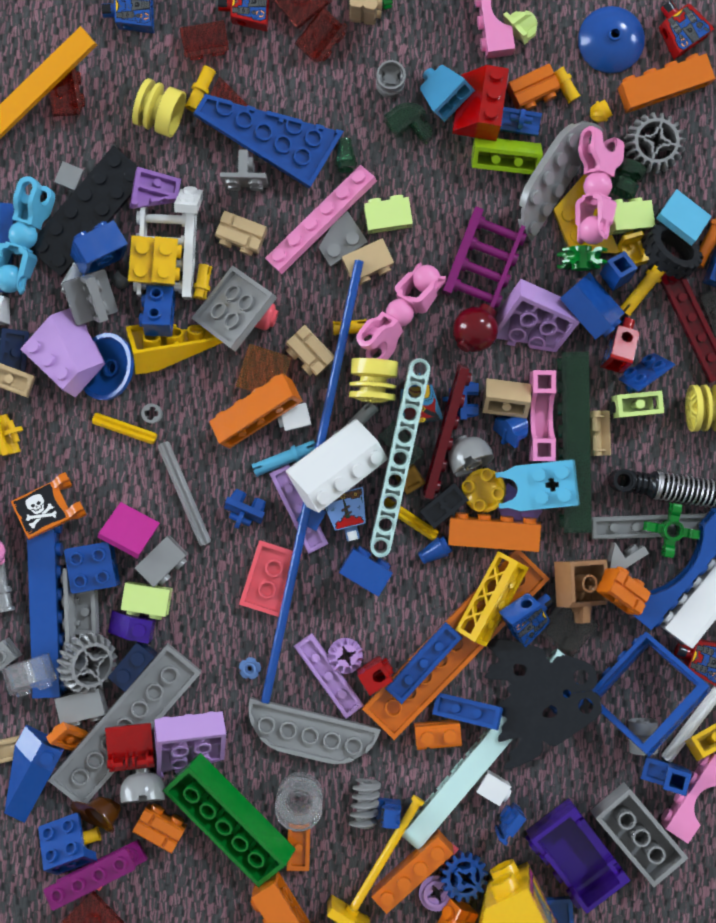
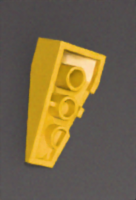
[126,324,223,375]

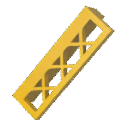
[455,551,529,647]

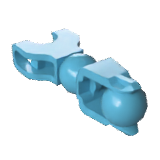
[0,176,55,295]

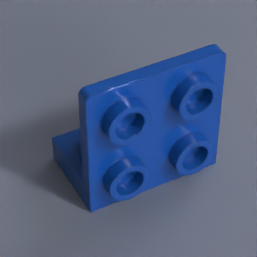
[64,542,121,594]
[38,813,97,875]

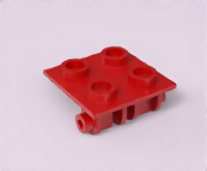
[105,723,155,772]

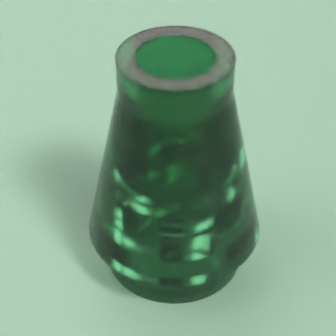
[335,137,357,173]

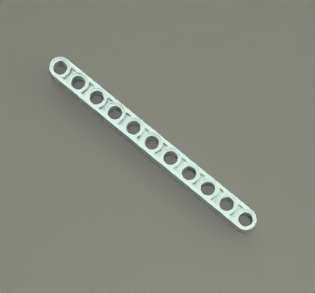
[402,648,565,850]

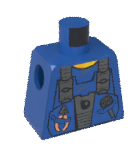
[102,0,155,33]
[499,593,554,648]

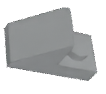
[607,542,649,569]

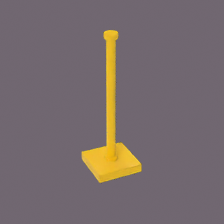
[327,795,425,923]

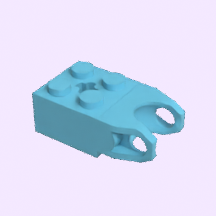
[495,460,580,511]

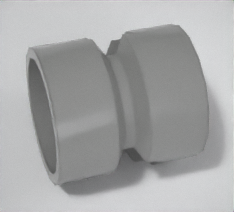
[376,60,406,98]
[628,718,659,755]

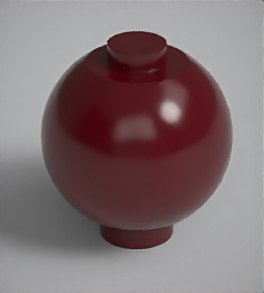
[453,303,498,352]

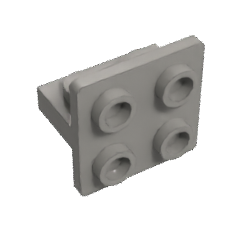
[220,150,269,191]
[62,269,118,325]

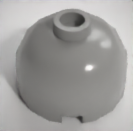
[448,435,494,477]
[120,768,166,803]

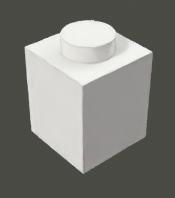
[277,403,312,431]
[474,769,511,806]

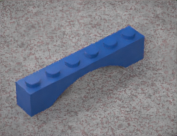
[633,507,716,630]

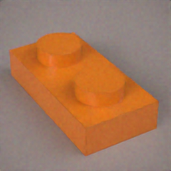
[46,722,88,751]
[287,823,311,871]

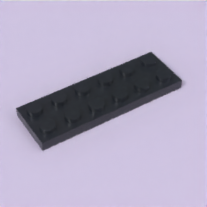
[30,145,138,277]

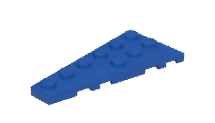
[193,94,344,189]

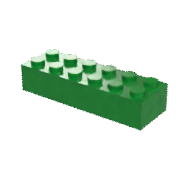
[162,753,296,887]

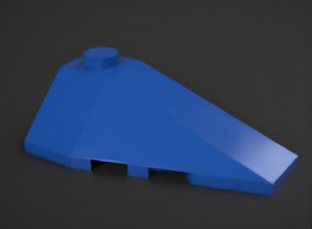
[4,724,64,823]

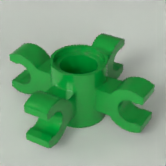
[557,245,607,271]
[643,503,701,558]

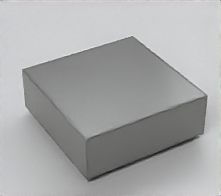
[54,161,85,191]

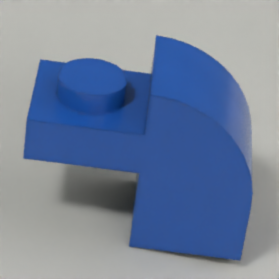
[641,756,692,796]

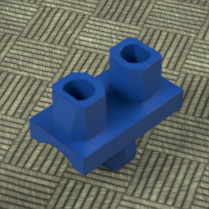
[500,107,542,137]
[442,382,479,420]
[224,489,266,529]

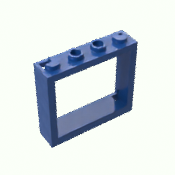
[587,632,711,758]

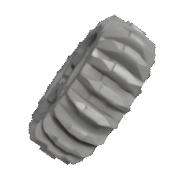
[624,112,686,174]
[56,632,118,694]

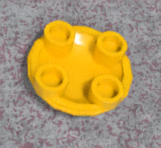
[461,468,506,513]

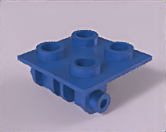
[618,353,675,393]

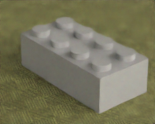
[590,782,688,887]

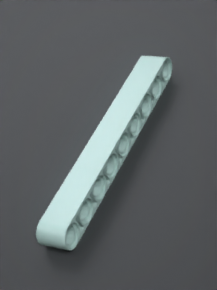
[370,358,430,557]

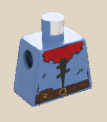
[325,487,366,541]

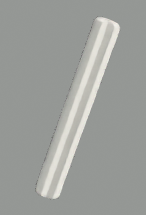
[662,687,716,762]

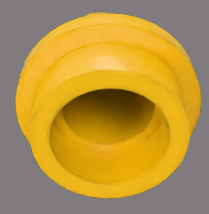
[590,99,613,123]

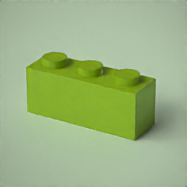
[471,138,543,175]

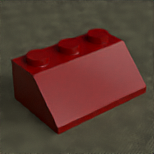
[452,65,509,141]

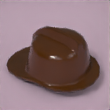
[71,796,121,833]

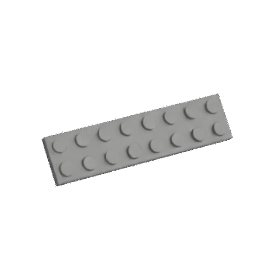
[48,642,202,804]

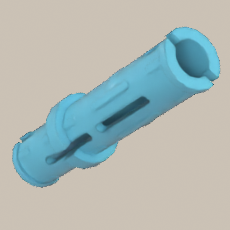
[252,439,316,477]

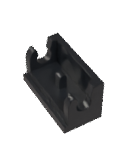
[419,482,469,529]

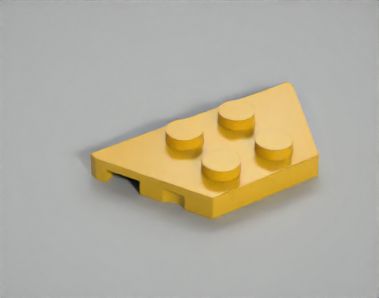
[552,174,620,255]

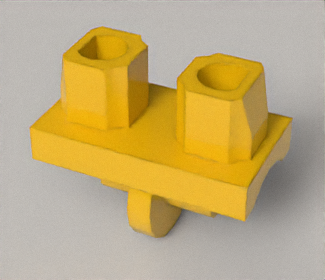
[0,414,23,456]

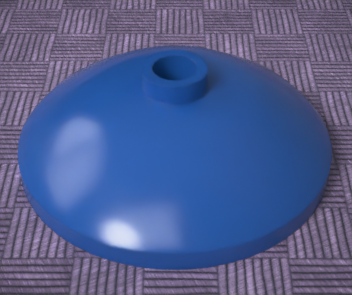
[578,6,645,73]
[83,333,134,401]

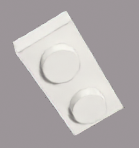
[174,186,203,214]

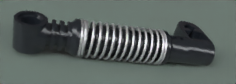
[608,469,716,508]

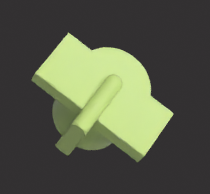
[503,10,538,45]

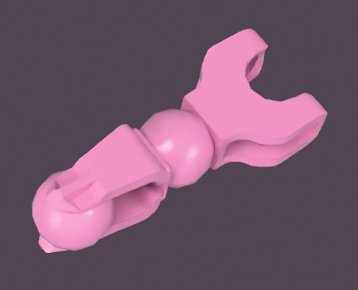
[575,126,624,245]
[356,262,447,360]

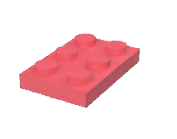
[239,540,302,617]

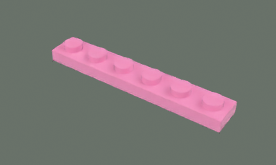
[265,165,377,275]

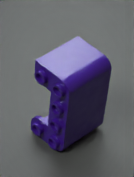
[525,798,631,914]

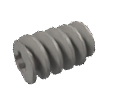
[349,778,381,829]

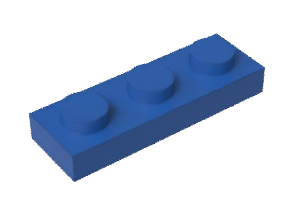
[432,693,503,730]

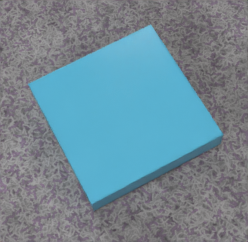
[656,189,712,246]

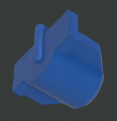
[493,416,529,448]

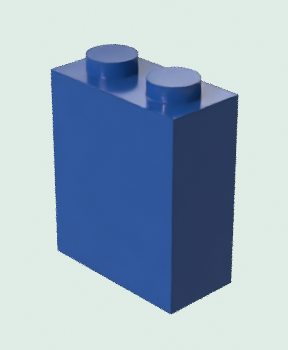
[560,272,625,340]

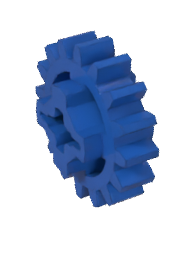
[439,851,488,903]

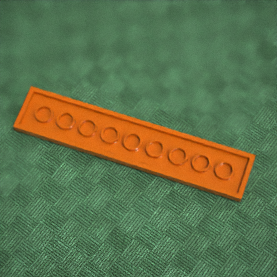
[362,550,550,740]

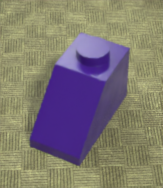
[108,610,156,644]

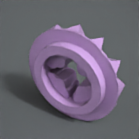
[328,638,364,674]
[419,874,454,911]

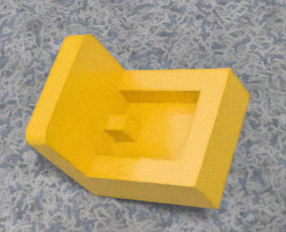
[617,231,650,266]

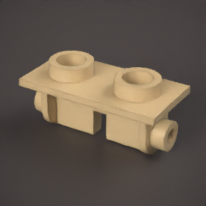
[587,411,611,456]

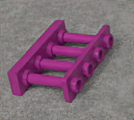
[442,206,527,308]
[43,839,148,911]

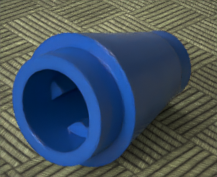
[418,536,453,564]

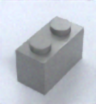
[135,535,188,587]
[54,685,108,726]

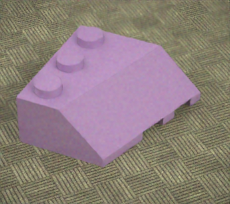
[494,279,580,352]
[21,308,105,398]
[154,711,226,778]

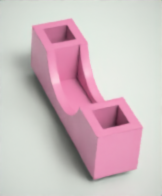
[474,0,515,59]
[529,370,556,461]
[661,752,716,844]

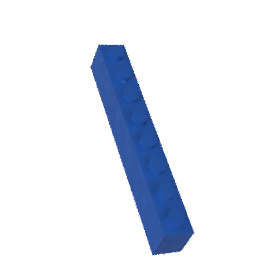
[27,524,68,698]

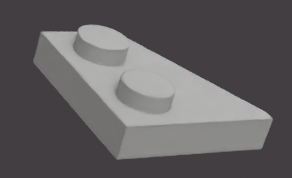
[319,211,368,267]

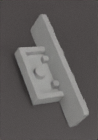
[61,568,100,651]

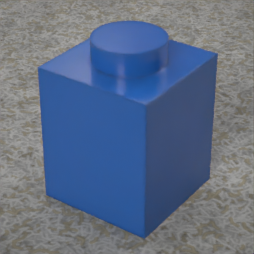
[600,251,638,291]

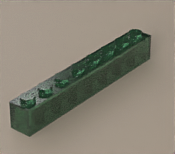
[557,352,592,533]

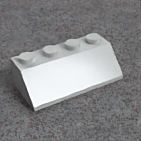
[286,419,388,513]
[660,559,716,649]

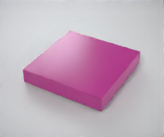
[98,502,160,559]

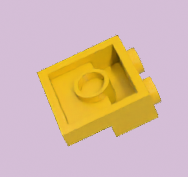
[128,235,182,286]

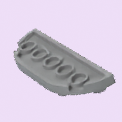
[518,121,603,242]
[249,697,381,764]

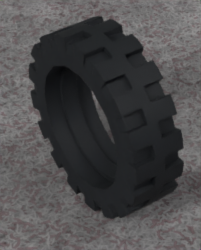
[642,222,702,279]

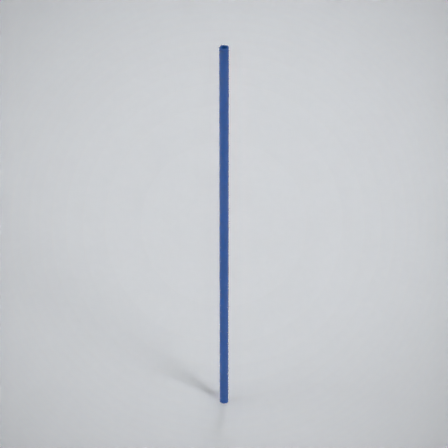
[261,260,364,704]

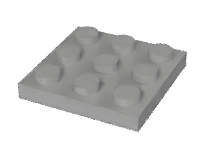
[192,265,277,352]

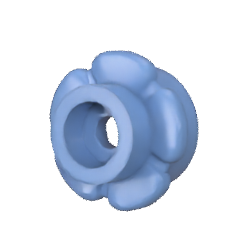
[239,657,261,679]

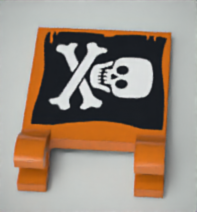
[10,472,87,540]

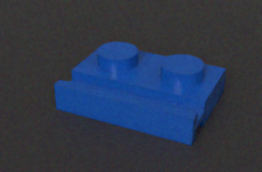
[494,802,527,846]

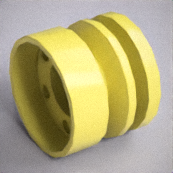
[132,78,186,138]
[349,358,398,403]
[685,385,716,432]

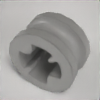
[141,403,163,424]

